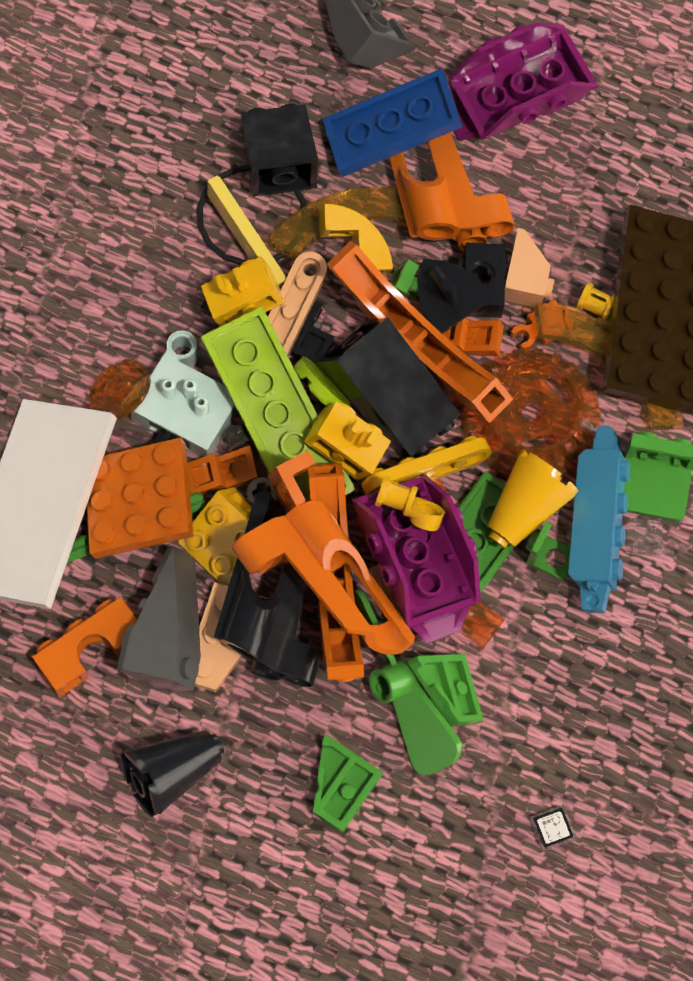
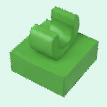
[390,259,419,300]

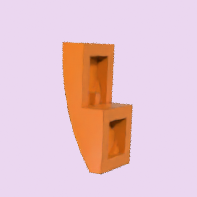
[443,318,504,356]
[187,445,262,496]

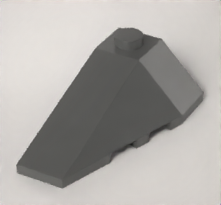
[325,0,415,69]
[117,546,201,691]

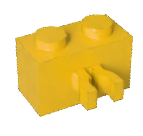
[201,256,285,327]
[304,401,391,481]

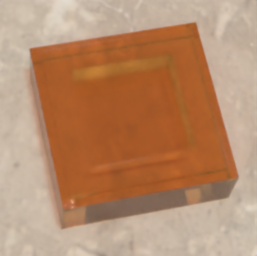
[460,602,505,649]

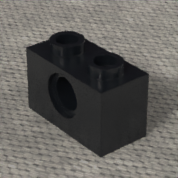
[457,242,506,318]

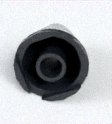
[120,730,224,817]

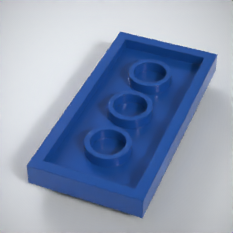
[323,68,463,177]

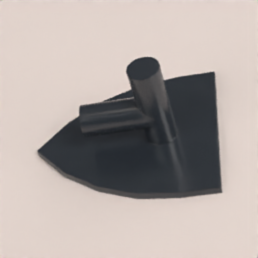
[418,259,494,334]

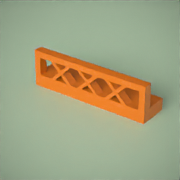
[267,450,315,513]

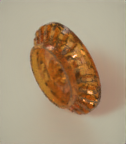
[462,348,601,477]

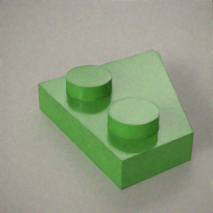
[408,654,484,727]
[313,734,383,834]

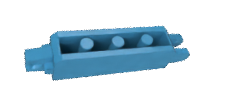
[568,425,631,613]

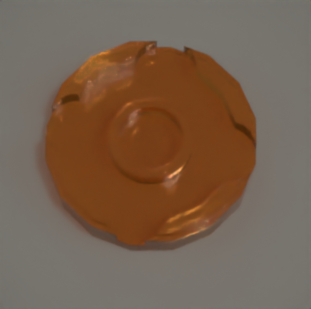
[89,359,151,420]

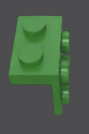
[624,432,693,522]

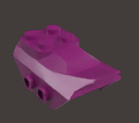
[448,22,599,141]
[353,475,481,644]

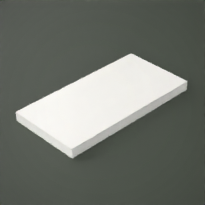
[0,399,117,610]

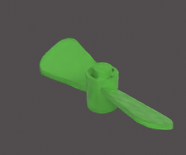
[354,588,462,775]

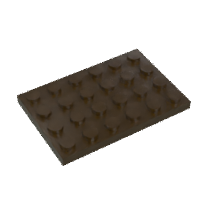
[602,204,693,414]

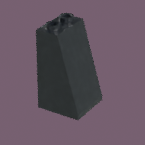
[316,317,461,458]

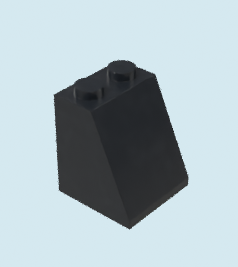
[241,104,318,197]

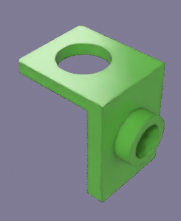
[525,521,570,581]

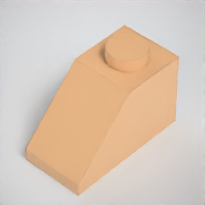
[505,228,554,308]

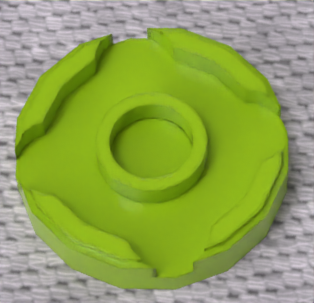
[294,356,350,406]

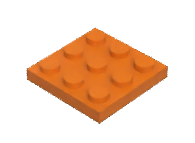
[87,437,194,559]

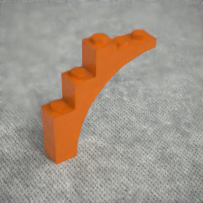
[326,241,513,423]
[307,463,364,682]

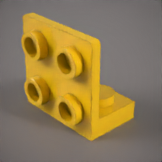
[178,487,253,586]

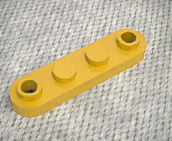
[361,436,492,495]

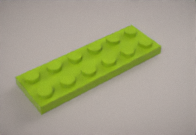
[200,306,355,512]

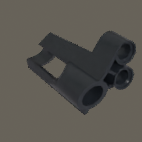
[214,491,323,687]

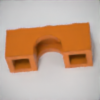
[32,597,137,698]

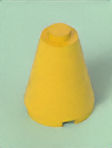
[487,450,578,549]

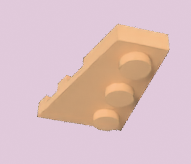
[195,582,269,693]

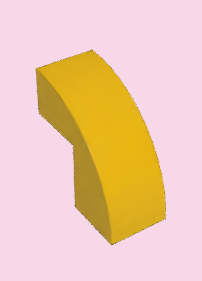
[319,204,393,276]

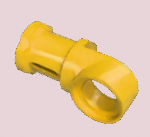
[576,282,614,325]
[375,476,445,531]

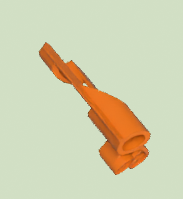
[390,132,515,252]
[231,500,415,655]

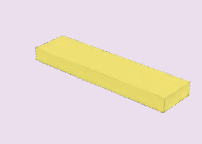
[207,175,287,291]

